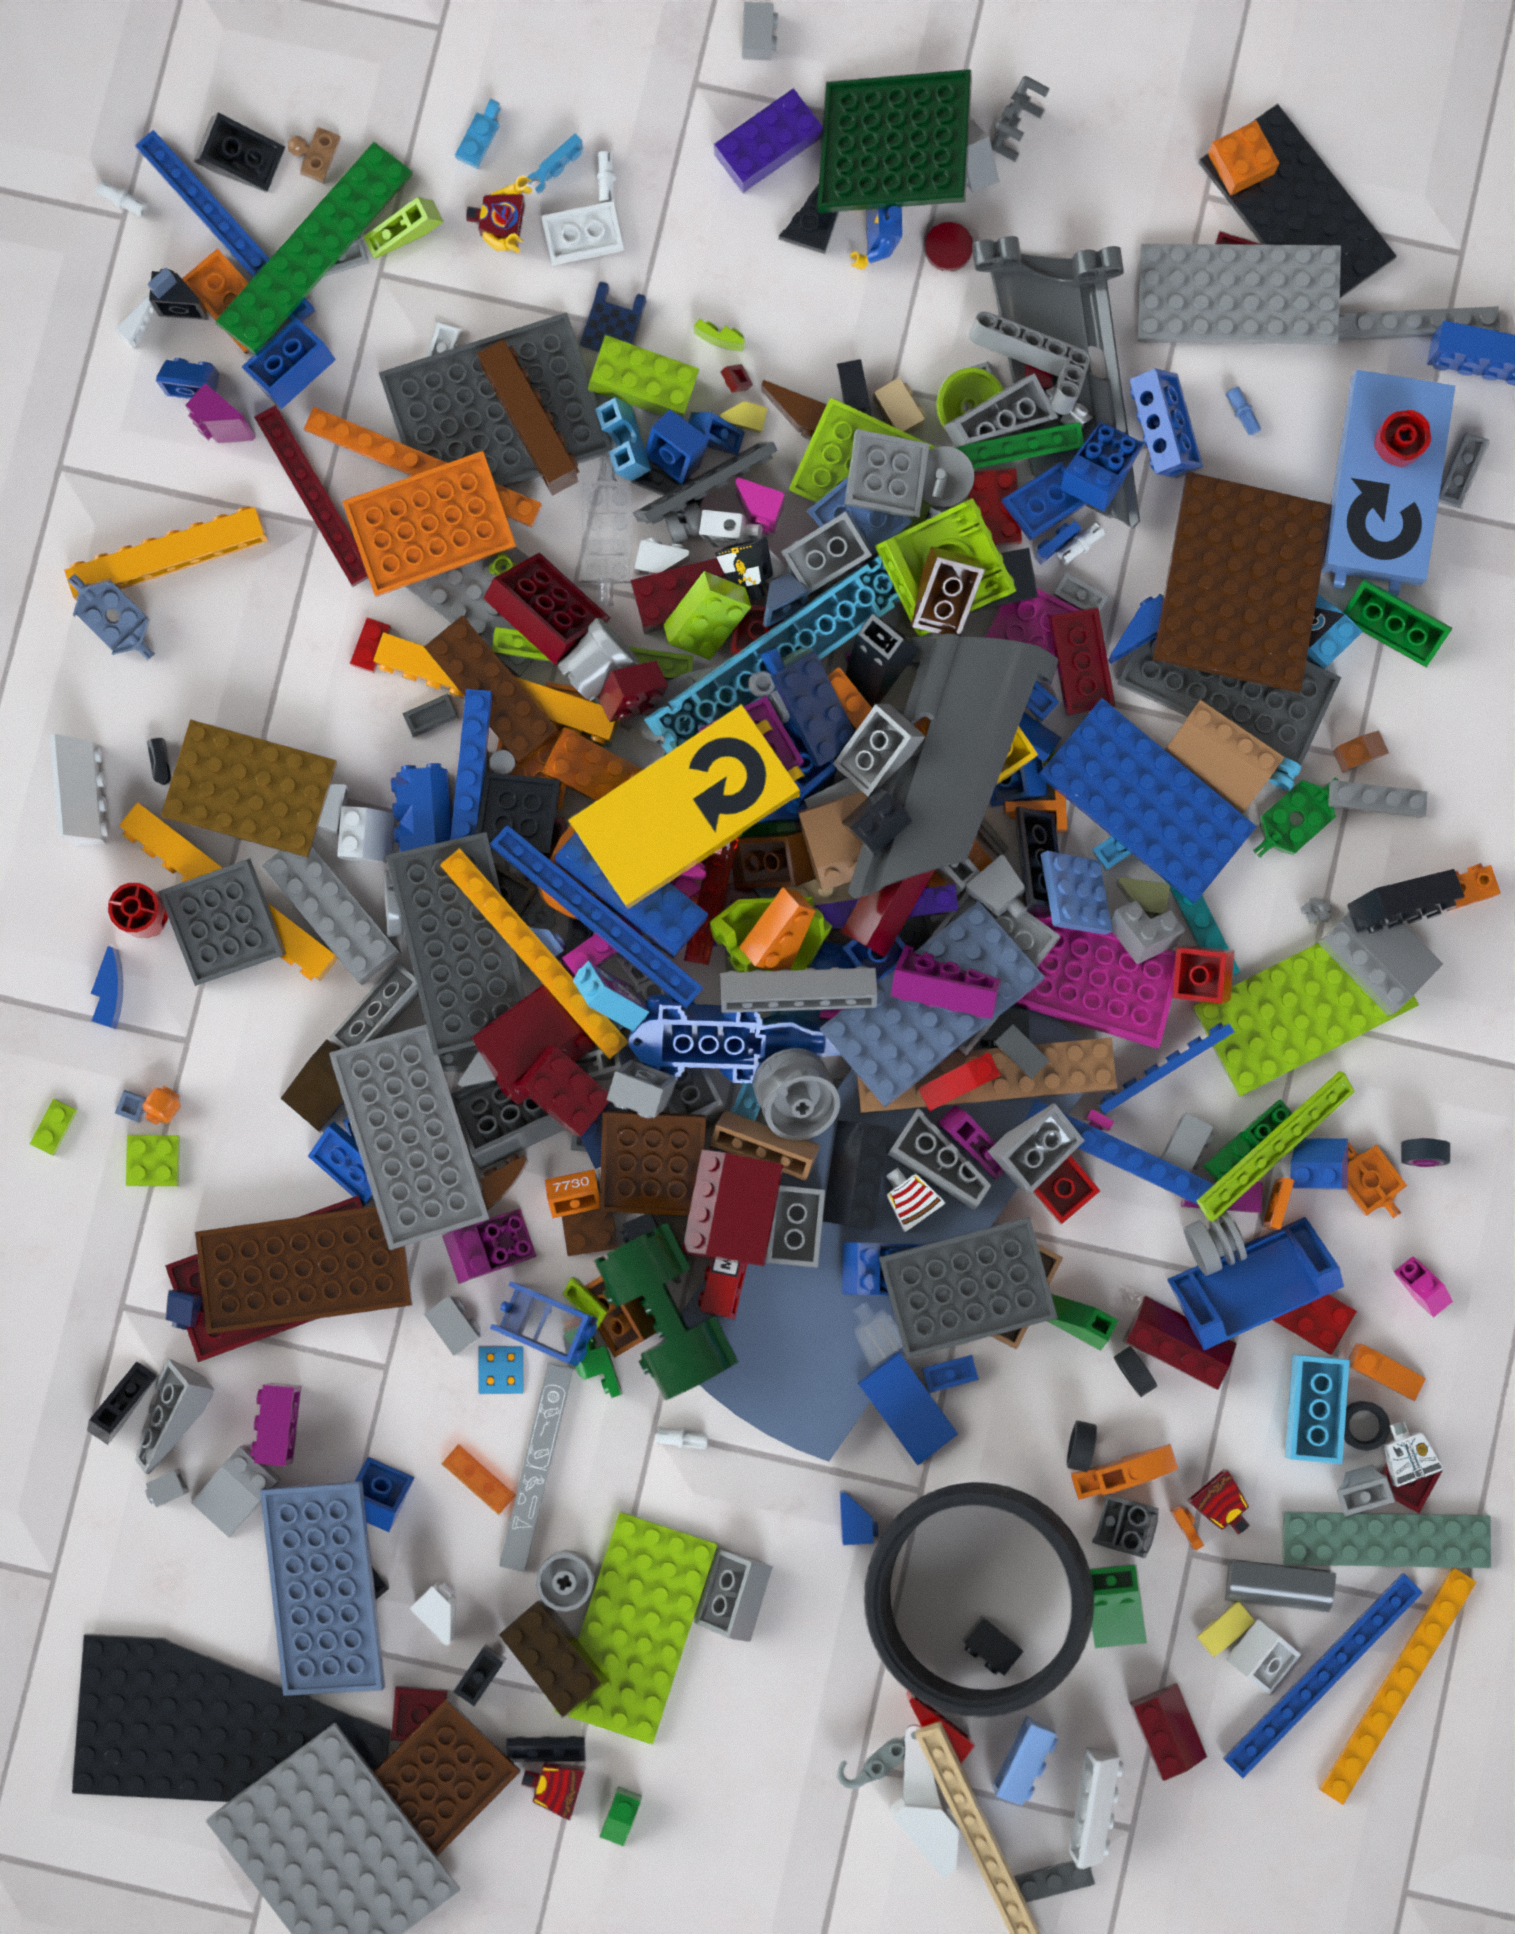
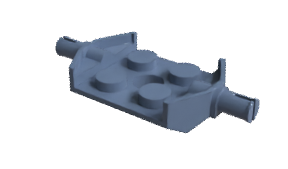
[67,573,155,661]

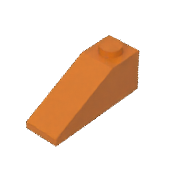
[1348,1343,1426,1401]

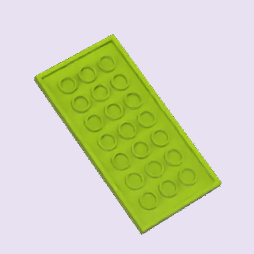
[1192,943,1419,1097]
[554,1511,718,1745]

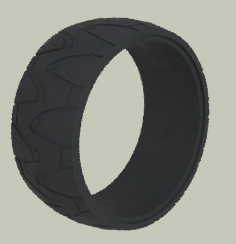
[864,1482,1094,1717]

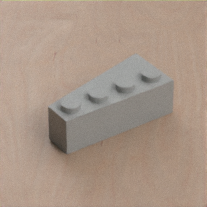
[944,373,1058,448]
[887,1108,991,1211]

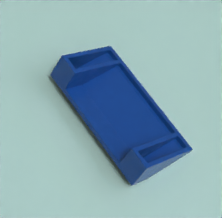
[1167,1217,1344,1350]

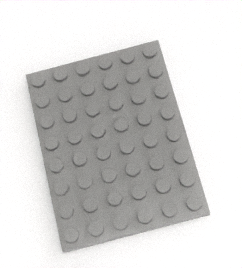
[206,1723,460,1934]

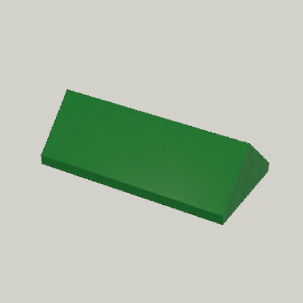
[1343,579,1452,668]

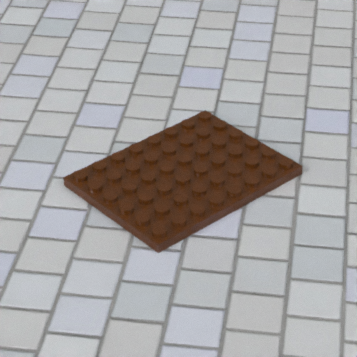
[1152,472,1332,693]

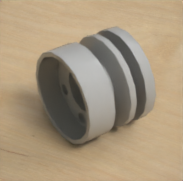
[1183,1211,1247,1276]

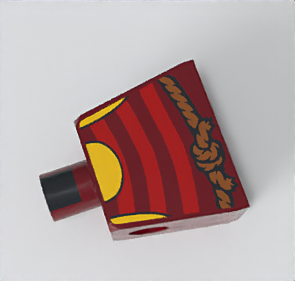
[1187,1469,1250,1535]
[521,1762,586,1820]

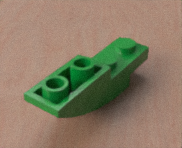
[1203,1099,1292,1182]

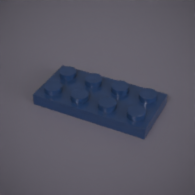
[770,651,855,767]

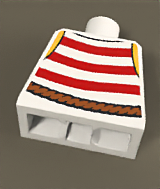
[886,1168,945,1232]

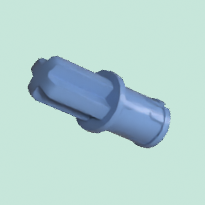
[1225,386,1261,435]

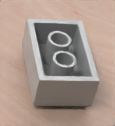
[766,1186,825,1268]

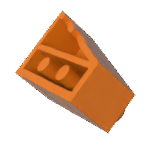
[739,887,815,971]

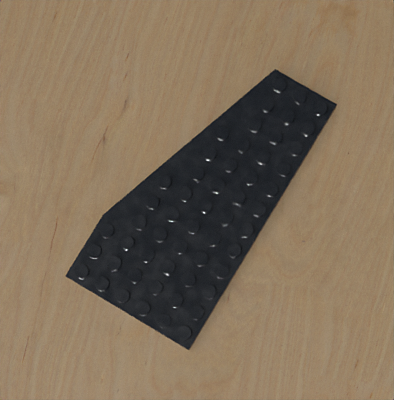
[72,1634,390,1802]

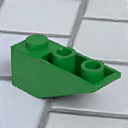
[1047,1294,1119,1351]

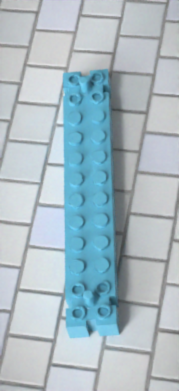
[644,554,901,754]

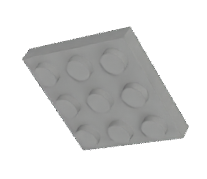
[844,429,929,519]

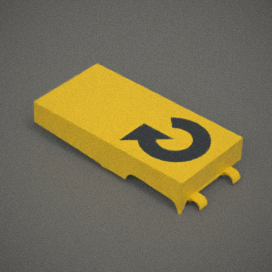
[568,705,805,909]

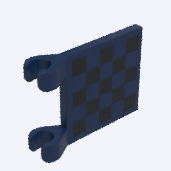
[579,281,647,352]

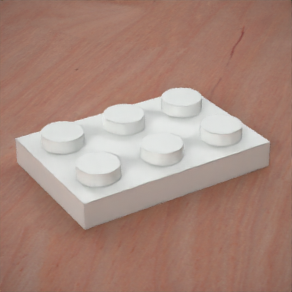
[541,201,624,266]

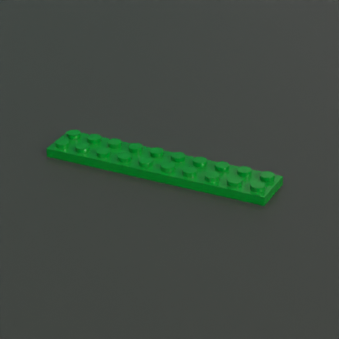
[215,142,413,355]

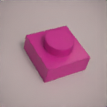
[1084,1109,1114,1132]

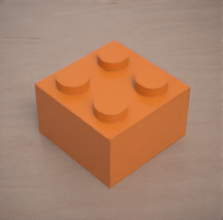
[1208,121,1279,196]

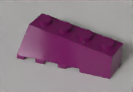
[891,945,1001,1019]

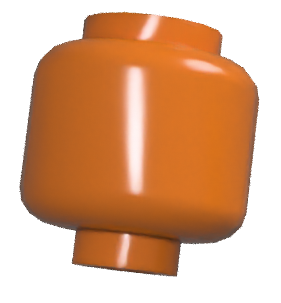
[142,1086,181,1125]

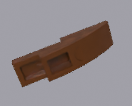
[479,1154,528,1211]

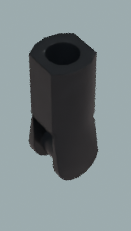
[147,738,171,785]

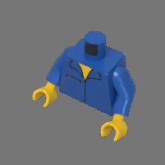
[850,206,903,270]

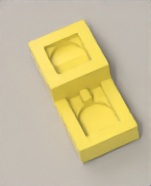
[1196,1601,1255,1657]

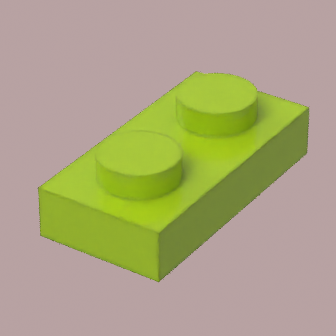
[30,1099,78,1156]

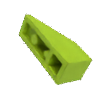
[363,197,444,259]

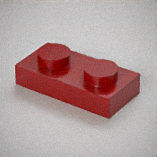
[350,617,391,673]

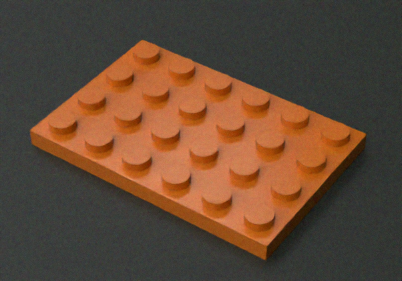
[342,451,517,597]

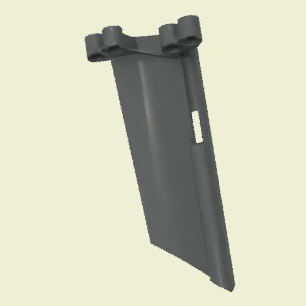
[972,236,1140,529]
[848,634,1058,899]

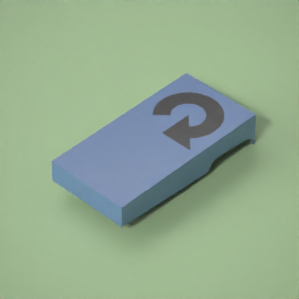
[1321,370,1456,597]

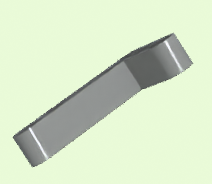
[969,311,1090,415]

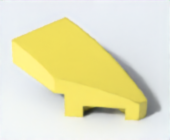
[719,401,767,433]

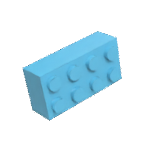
[1285,1354,1350,1464]

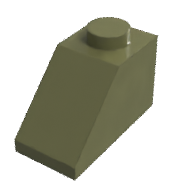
[1116,877,1170,919]

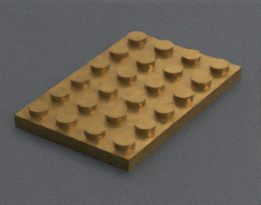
[161,719,337,858]

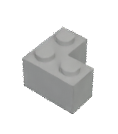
[966,120,1000,192]
[1111,901,1185,964]

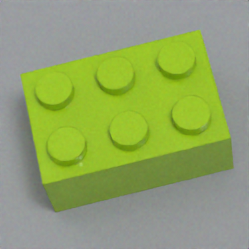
[663,571,751,660]

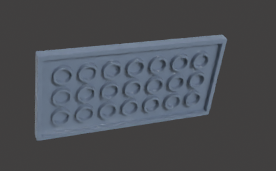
[820,901,1045,1108]
[260,1481,385,1696]

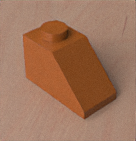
[1333,730,1389,773]

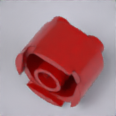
[1374,410,1431,467]

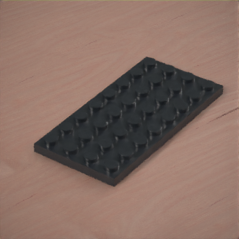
[1198,103,1397,300]

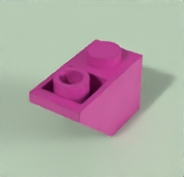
[1394,1256,1453,1318]

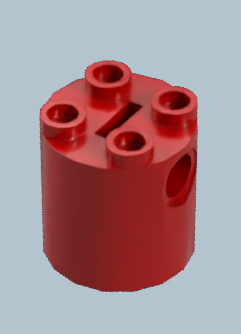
[108,882,168,938]

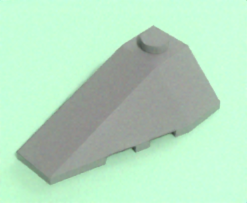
[135,1359,215,1474]

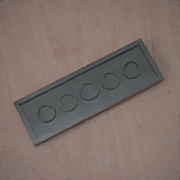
[633,442,778,524]

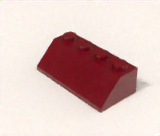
[1122,1296,1237,1390]

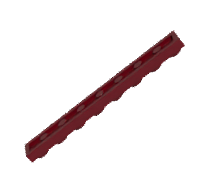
[254,405,368,587]

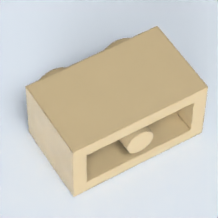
[873,377,926,434]

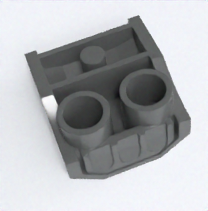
[1092,1494,1159,1558]

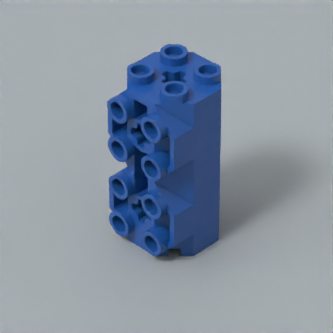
[391,763,452,852]

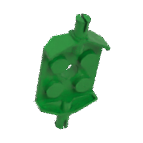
[1253,777,1338,858]

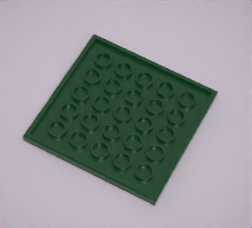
[817,69,972,213]

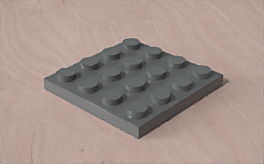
[158,858,287,986]

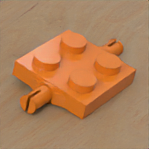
[1346,1142,1407,1218]

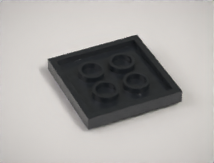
[476,772,562,856]

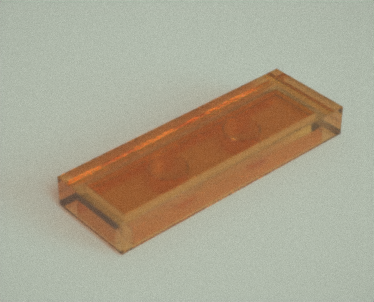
[441,1444,516,1515]

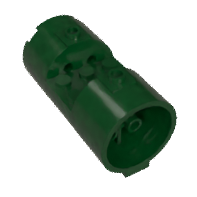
[594,1222,739,1401]

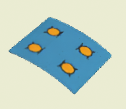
[478,1346,523,1394]

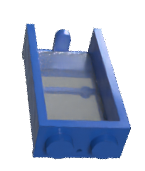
[490,1281,598,1366]

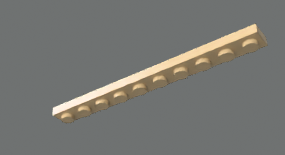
[915,1722,1041,1934]

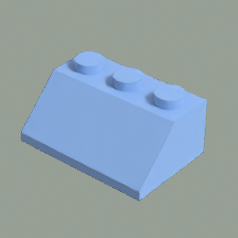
[992,1716,1058,1806]

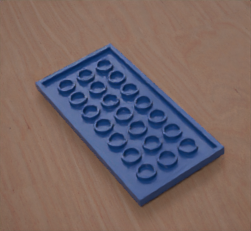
[1038,698,1257,904]

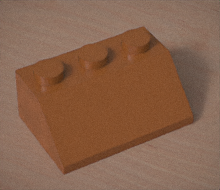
[586,1276,657,1358]

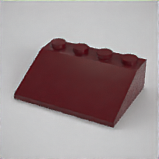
[483,552,611,665]
[472,984,596,1105]
[682,1150,784,1267]

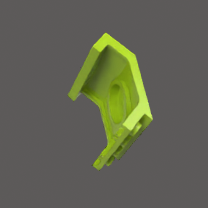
[875,498,1016,637]

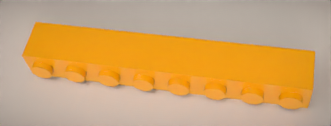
[64,506,268,601]

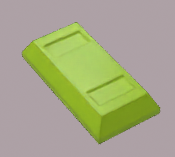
[562,1277,608,1329]

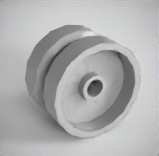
[536,1550,595,1612]

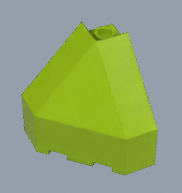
[710,896,832,972]

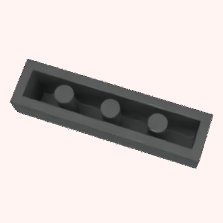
[1225,1559,1336,1612]

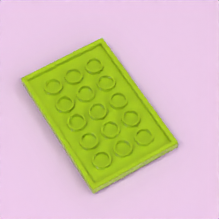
[788,397,938,534]

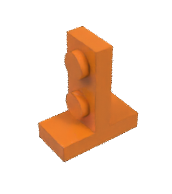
[1003,787,1067,834]

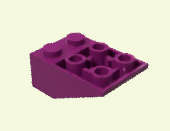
[442,1209,537,1284]

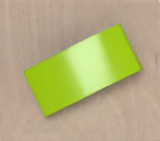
[694,318,745,351]

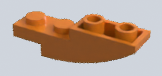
[1071,1444,1178,1500]

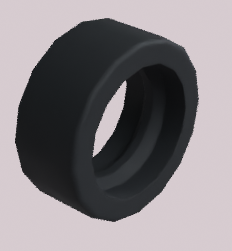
[1113,1346,1158,1397]
[1344,1401,1391,1451]
[1066,1420,1097,1472]

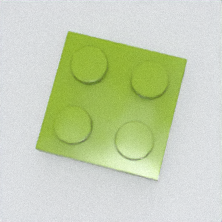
[126,1135,180,1186]

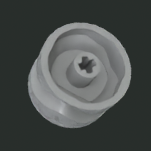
[753,1048,840,1141]

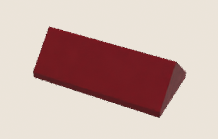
[840,870,935,957]

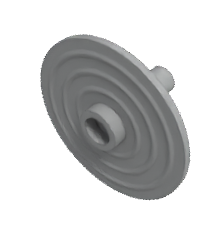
[922,446,974,507]

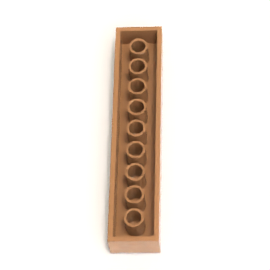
[856,1037,1117,1114]

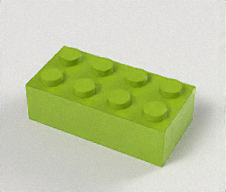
[587,335,700,417]

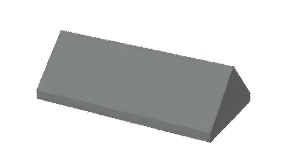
[330,961,419,1049]

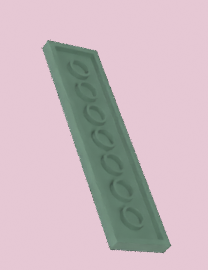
[1283,1512,1491,1568]

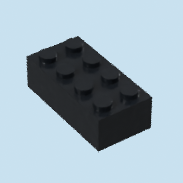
[1347,869,1465,934]

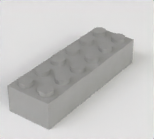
[262,846,400,985]

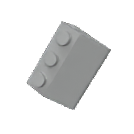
[695,1548,773,1642]

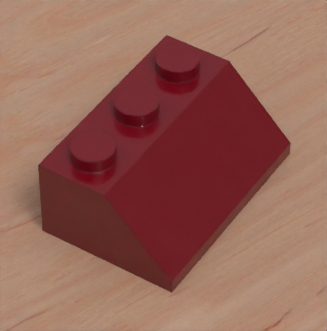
[1129,1683,1207,1781]

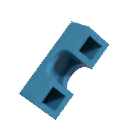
[596,397,651,481]

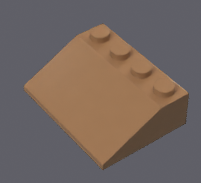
[1165,699,1284,814]
[798,791,868,891]

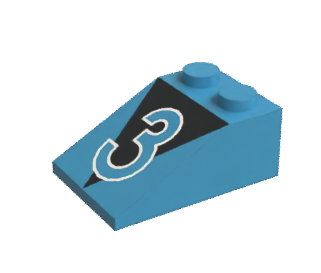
[1307,594,1363,669]

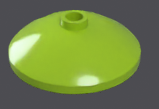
[937,367,1004,443]

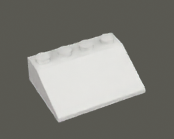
[49,734,109,847]
[1069,1747,1123,1869]

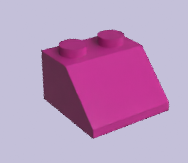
[736,477,785,534]

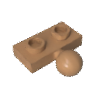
[287,127,341,184]

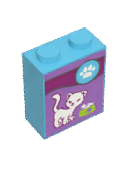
[573,960,649,1032]

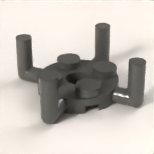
[991,76,1050,162]

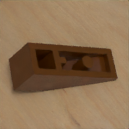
[761,380,827,440]

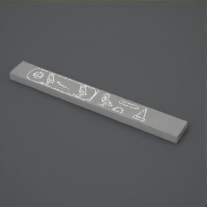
[499,1363,573,1572]

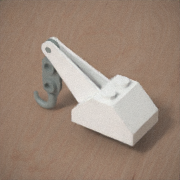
[837,1724,959,1879]

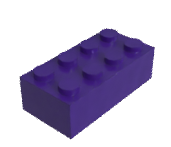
[714,88,823,193]

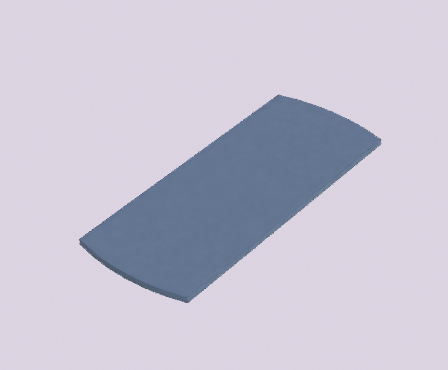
[661,1005,1083,1462]

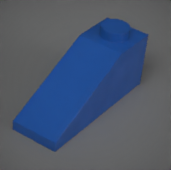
[1108,595,1163,664]

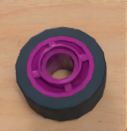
[1401,1138,1450,1167]

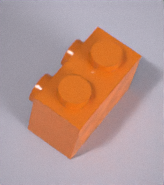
[1447,863,1501,912]

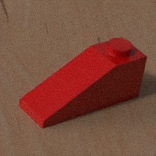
[918,1052,1001,1111]

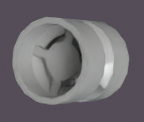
[664,502,702,544]

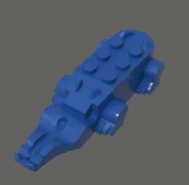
[628,995,841,1083]

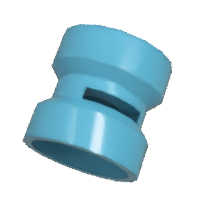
[1269,757,1302,791]

